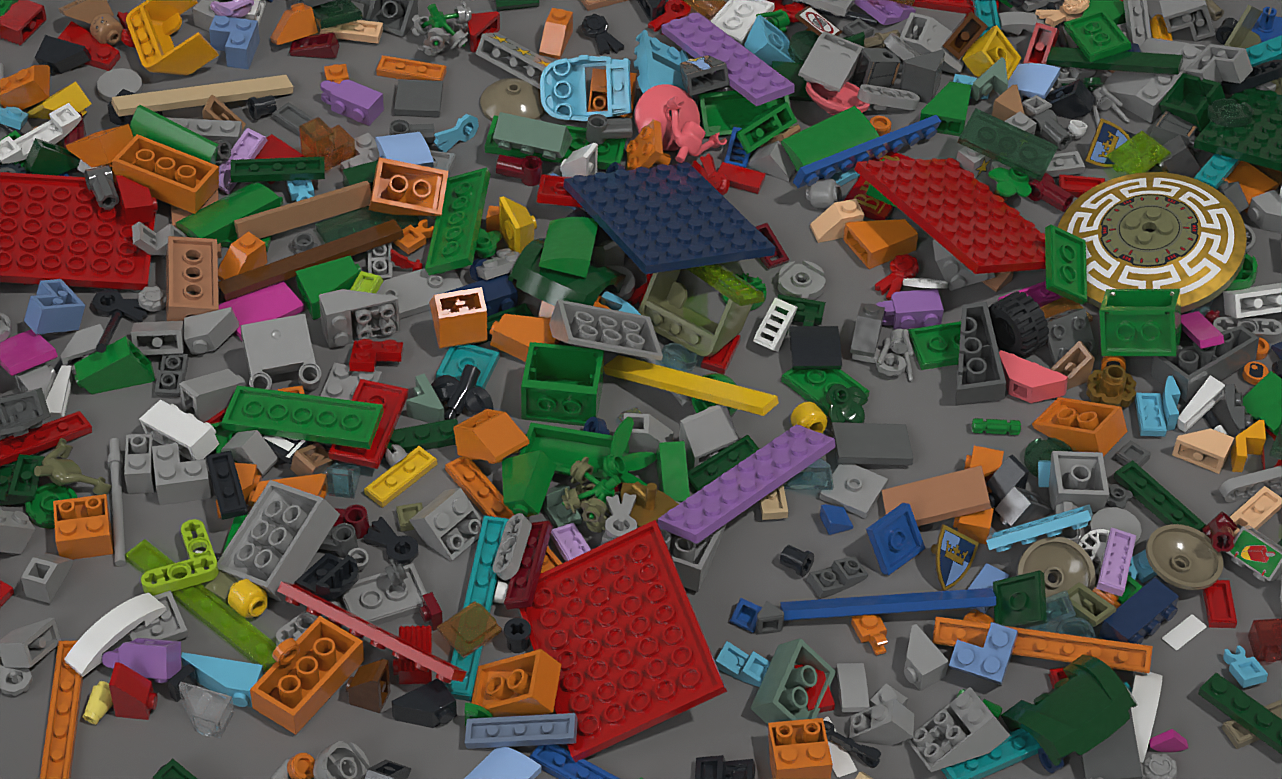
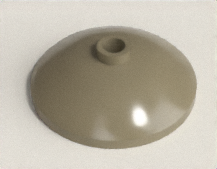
[480,78,546,121]
[1146,524,1223,590]
[1017,537,1096,616]

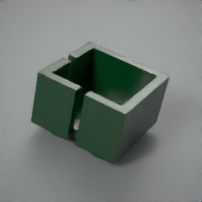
[1159,73,1227,132]

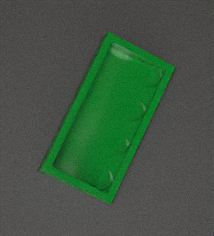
[697,90,793,138]
[130,105,219,164]
[781,106,880,172]
[175,182,281,244]
[539,217,598,278]
[519,422,630,481]

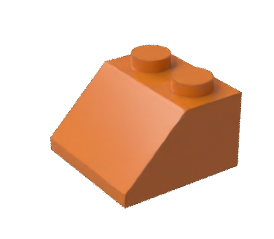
[0,65,50,110]
[66,124,134,167]

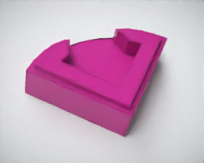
[1149,729,1188,752]

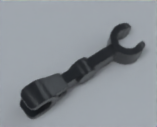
[824,721,881,768]

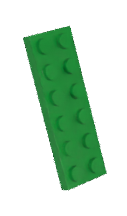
[485,115,627,170]
[425,167,491,276]
[221,385,384,449]

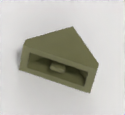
[1060,582,1116,631]

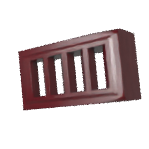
[289,32,339,58]
[756,223,789,269]

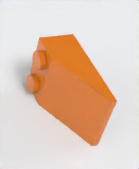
[369,157,449,216]
[1032,397,1128,457]
[471,649,561,717]

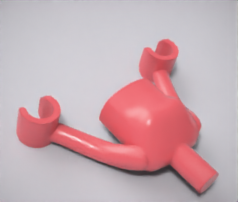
[667,96,727,163]

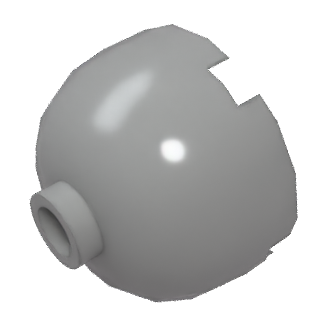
[313,741,370,779]

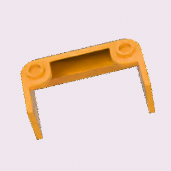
[126,0,219,76]

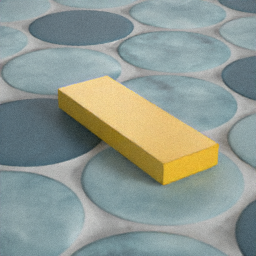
[364,446,437,508]

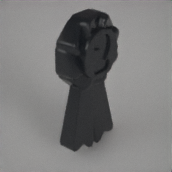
[581,14,625,55]
[92,289,148,322]
[363,517,419,564]

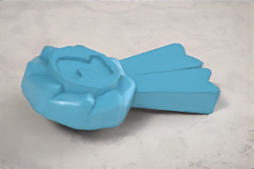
[434,114,479,152]

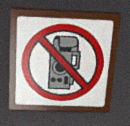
[794,5,842,42]

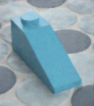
[181,652,264,707]

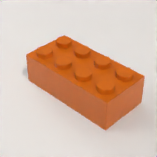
[112,134,219,214]
[250,616,365,735]

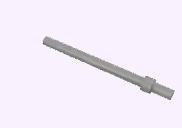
[107,438,126,566]

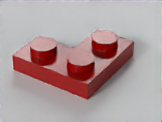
[349,339,403,372]

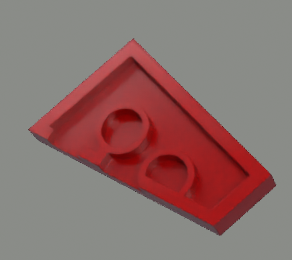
[58,21,121,71]

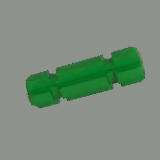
[971,418,1021,435]

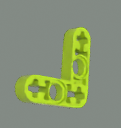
[141,519,219,596]

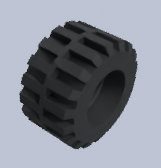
[988,291,1049,358]

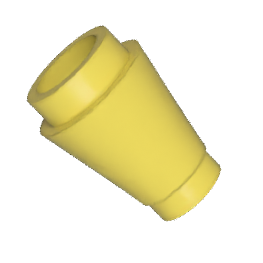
[82,681,113,725]

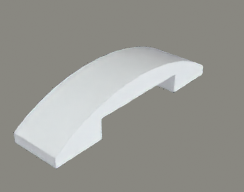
[0,103,82,164]
[64,593,167,677]
[1131,672,1163,763]

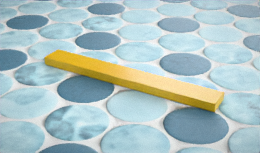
[604,355,779,416]

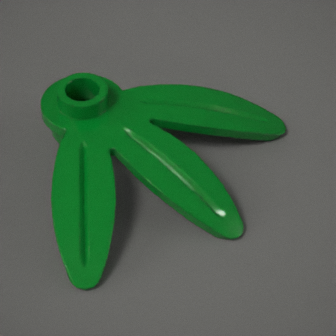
[603,416,656,486]

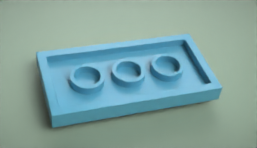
[986,504,1093,552]

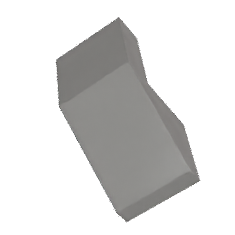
[132,222,187,255]

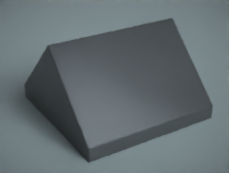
[365,0,418,37]
[900,49,945,104]

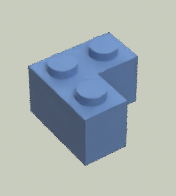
[209,15,260,70]
[24,279,86,335]
[949,622,1018,685]

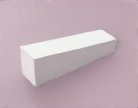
[42,365,73,423]
[1177,375,1225,432]

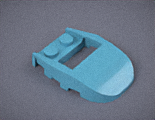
[634,30,693,112]
[540,55,632,121]

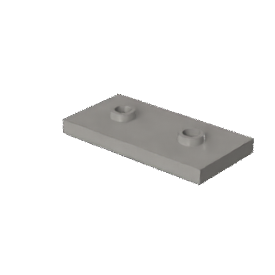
[376,268,463,319]

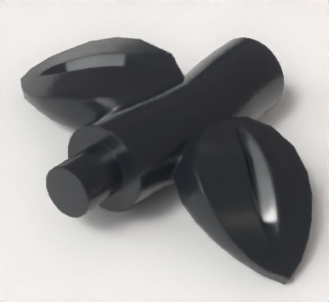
[431,364,494,420]

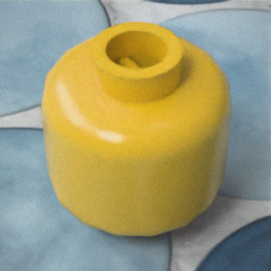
[790,401,828,433]
[228,579,268,618]

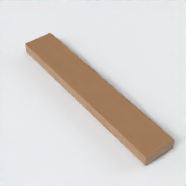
[234,181,371,239]

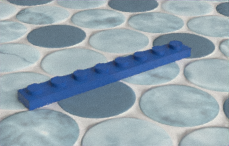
[793,115,941,188]

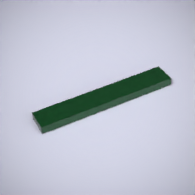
[1047,47,1183,75]

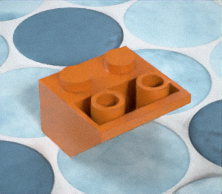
[588,68,639,118]
[429,287,487,349]
[453,409,529,464]
[53,494,114,560]
[768,718,833,779]

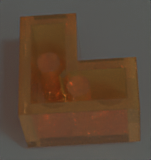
[299,117,356,171]

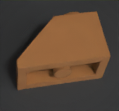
[59,0,114,24]

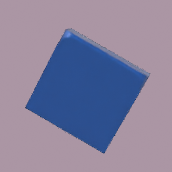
[820,504,853,535]
[729,598,762,633]

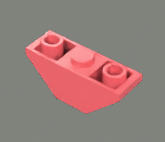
[999,350,1068,403]

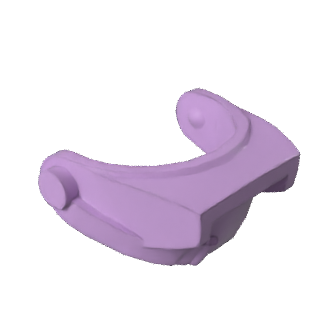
[210,0,254,18]

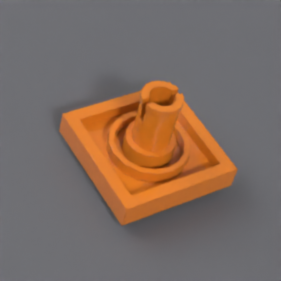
[626,119,671,170]

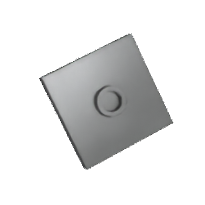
[819,463,888,519]

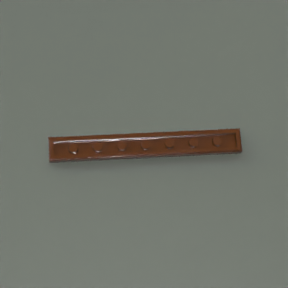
[218,219,404,301]

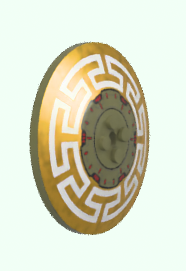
[1058,172,1247,313]

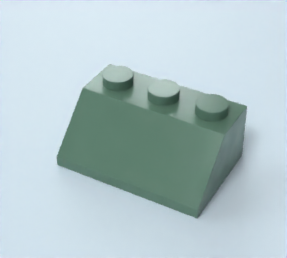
[493,112,573,160]
[750,638,836,724]

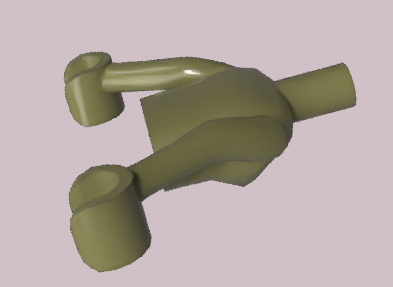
[34,438,111,495]

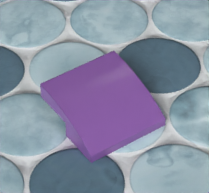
[854,0,916,25]

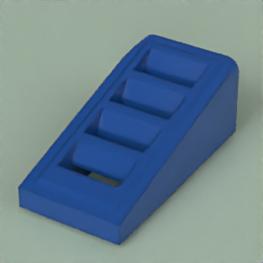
[724,127,751,168]

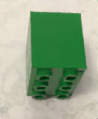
[1099,289,1181,356]
[521,342,604,426]

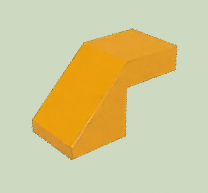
[1231,420,1266,473]

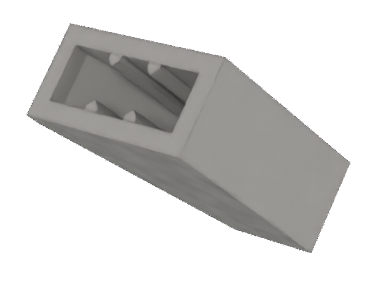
[179,369,246,423]

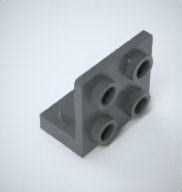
[1046,308,1098,365]

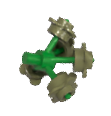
[562,457,621,533]

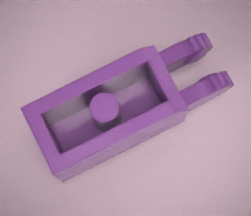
[320,80,384,126]
[876,289,944,330]
[101,638,181,683]

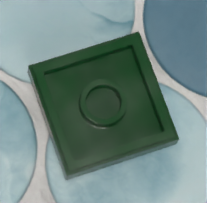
[993,570,1047,628]

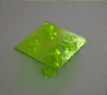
[1107,131,1171,174]

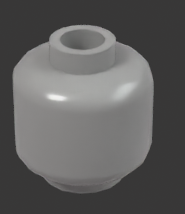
[806,179,842,209]

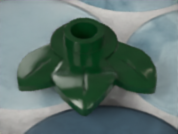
[1061,77,1104,91]
[826,384,868,423]

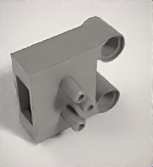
[241,314,321,391]

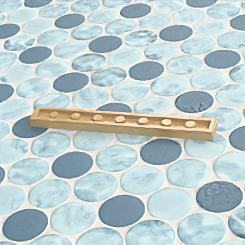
[112,75,294,117]

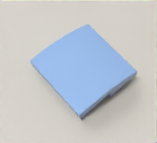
[1007,63,1061,101]
[375,132,434,167]
[464,747,541,779]

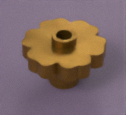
[1086,365,1137,407]

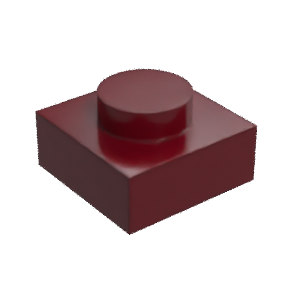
[420,592,443,631]

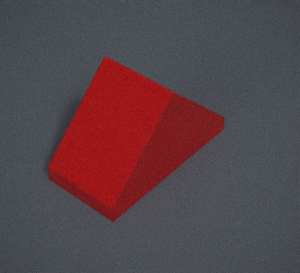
[466,11,500,53]

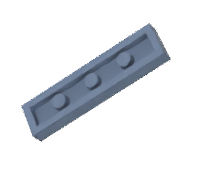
[465,713,578,749]

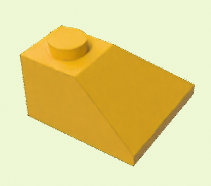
[962,25,1021,80]
[27,81,91,119]
[499,196,537,254]

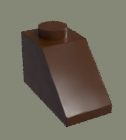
[942,12,988,60]
[346,659,391,713]

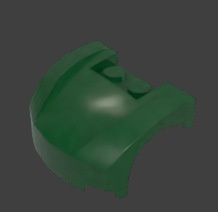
[508,238,626,306]
[1001,655,1138,766]

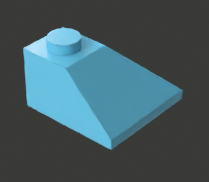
[744,15,795,67]

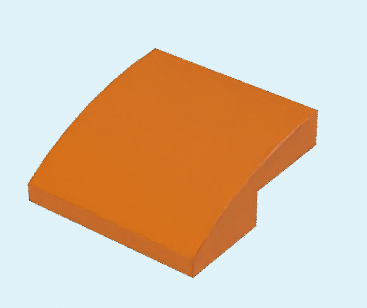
[1224,161,1279,213]

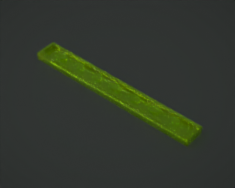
[686,264,765,306]
[125,539,276,673]

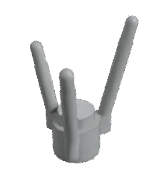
[1092,87,1130,127]
[878,329,914,382]

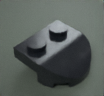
[295,552,359,601]

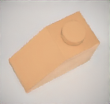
[810,199,864,243]
[1172,428,1234,474]

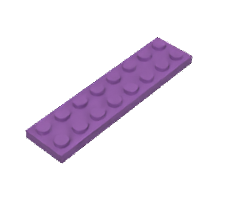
[661,12,794,106]
[658,424,836,544]

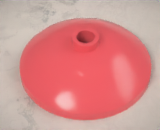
[805,82,870,115]
[634,84,700,152]

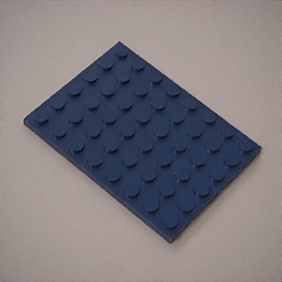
[564,162,776,274]

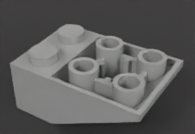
[897,12,967,75]
[798,31,865,92]
[319,289,400,348]
[907,687,1010,772]

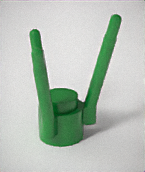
[756,9,790,33]

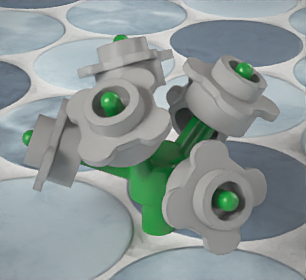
[412,1,472,56]

